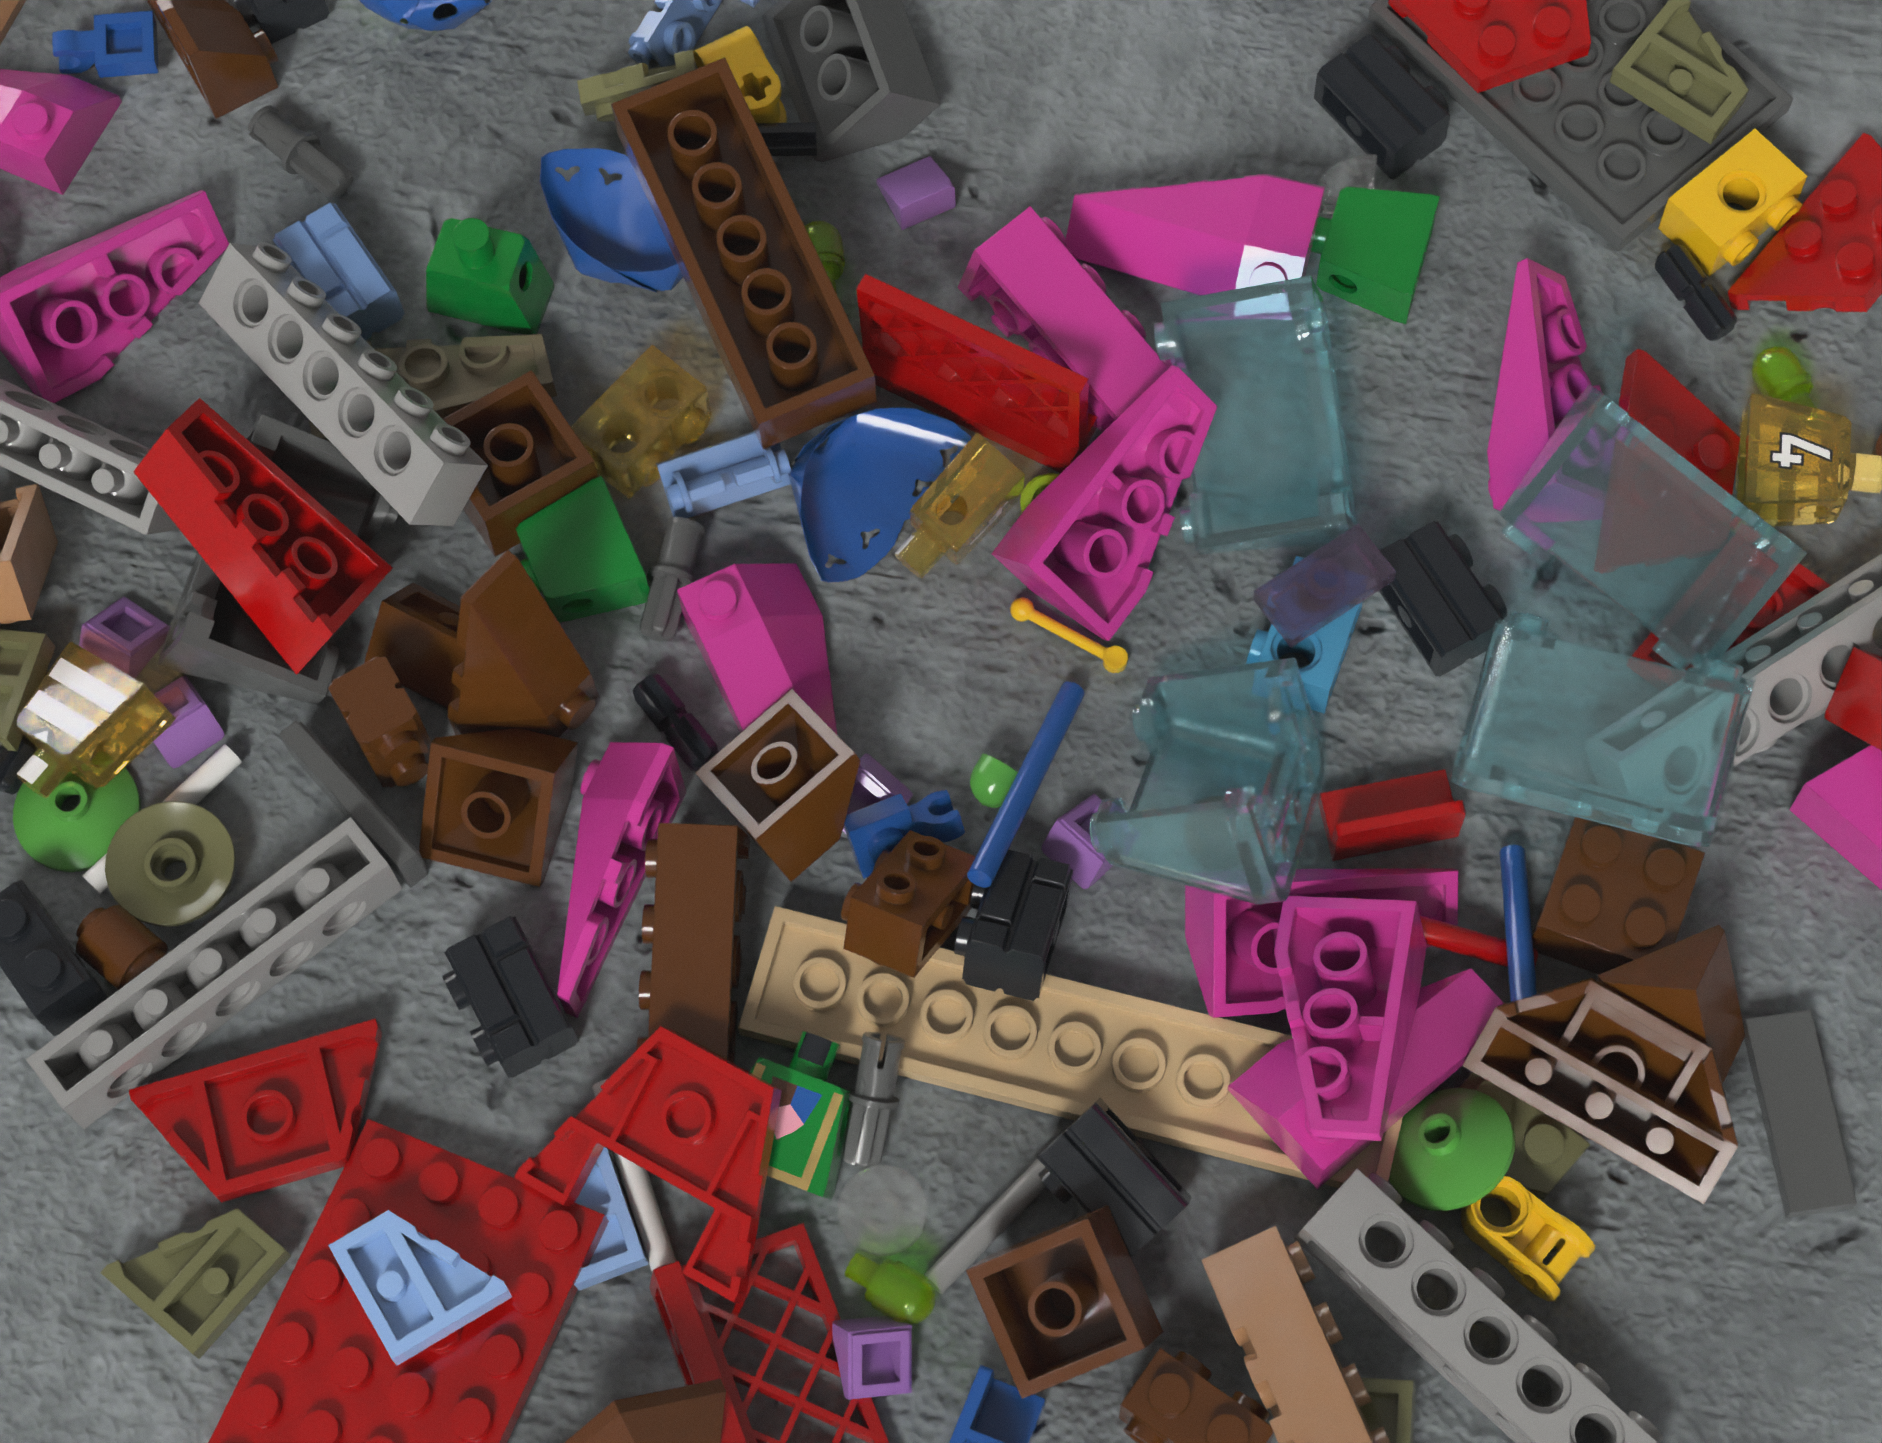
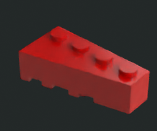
[133,398,393,675]

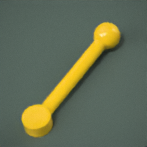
[1010,597,1128,673]

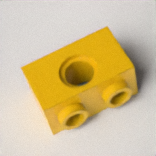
[1658,129,1807,277]

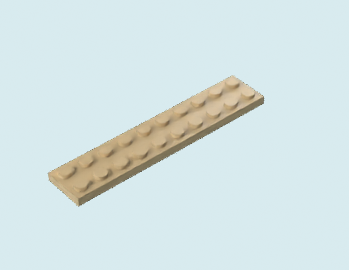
[738,906,1403,1188]

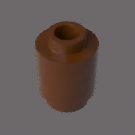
[76,905,168,990]

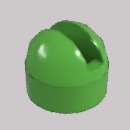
[970,753,1018,808]

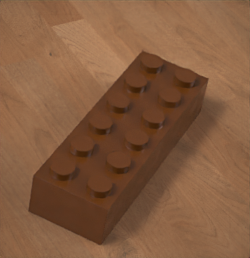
[611,57,877,449]

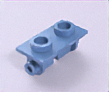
[628,0,722,67]
[656,432,791,518]

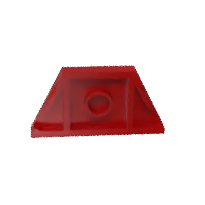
[1727,133,1882,312]
[1592,349,1740,575]
[129,1018,383,1203]

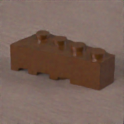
[636,823,750,1064]

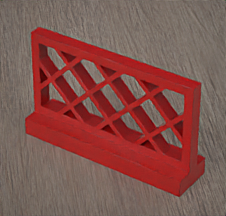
[856,273,1097,473]
[649,1223,889,1443]

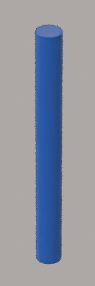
[967,682,1085,888]

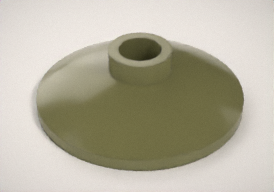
[105,801,236,927]

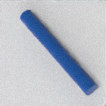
[1499,845,1537,1002]

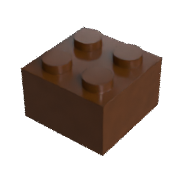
[443,370,598,557]
[1532,808,1705,975]
[966,1205,1164,1399]

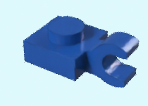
[52,10,159,78]
[844,790,965,879]

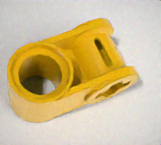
[693,26,787,123]
[1461,1176,1595,1302]

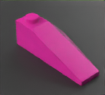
[0,190,229,403]
[1487,258,1613,525]
[991,365,1218,641]
[677,563,838,735]
[557,742,686,1018]
[1185,868,1458,1018]
[1274,896,1427,1141]
[1227,968,1505,1190]

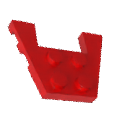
[1388,0,1591,93]
[514,1026,782,1303]

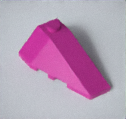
[0,69,122,195]
[1066,174,1325,318]

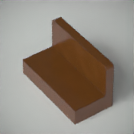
[364,582,465,709]

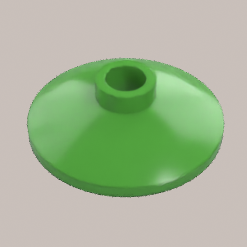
[13,750,141,872]
[1389,1088,1515,1211]

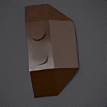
[1463,978,1739,1204]

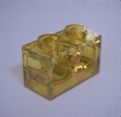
[571,345,712,499]

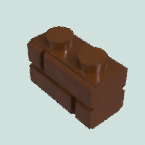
[328,656,431,788]

